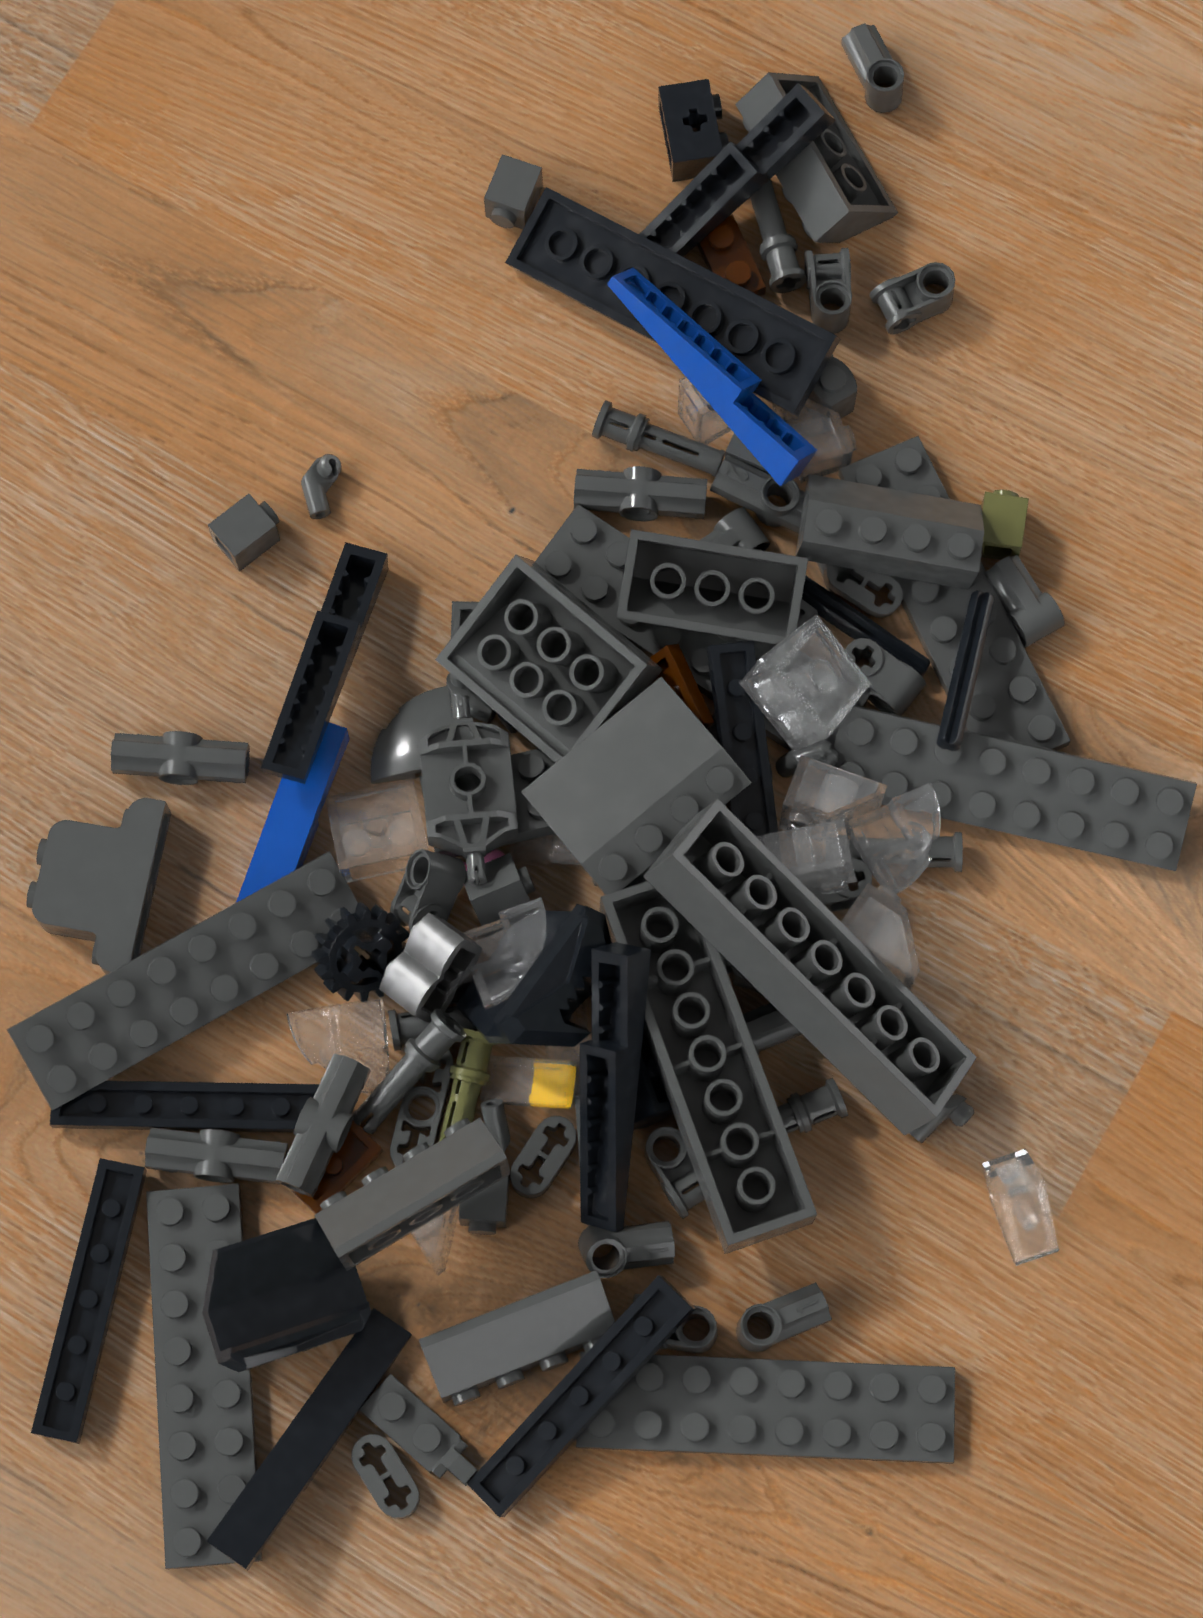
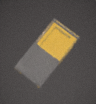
[480,1056,577,1109]

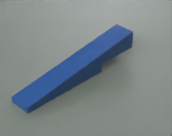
[607,267,818,487]
[236,722,350,902]

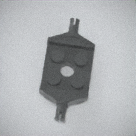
[419,694,519,886]

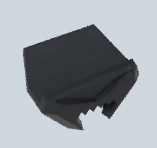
[455,904,612,1047]
[202,1218,372,1372]

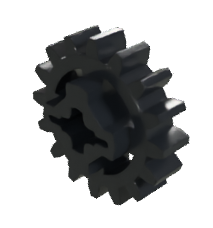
[312,902,409,1002]

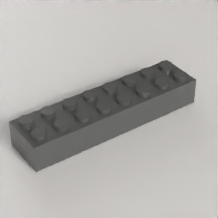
[643,798,977,1136]
[599,881,817,1254]

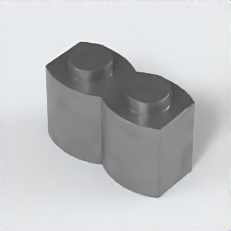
[379,913,482,1023]

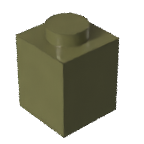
[981,490,1029,560]

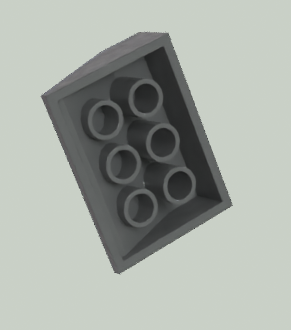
[435,555,663,763]
[521,677,752,895]

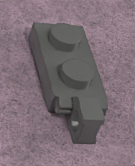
[359,1374,478,1486]

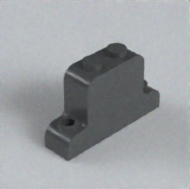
[26,798,172,975]

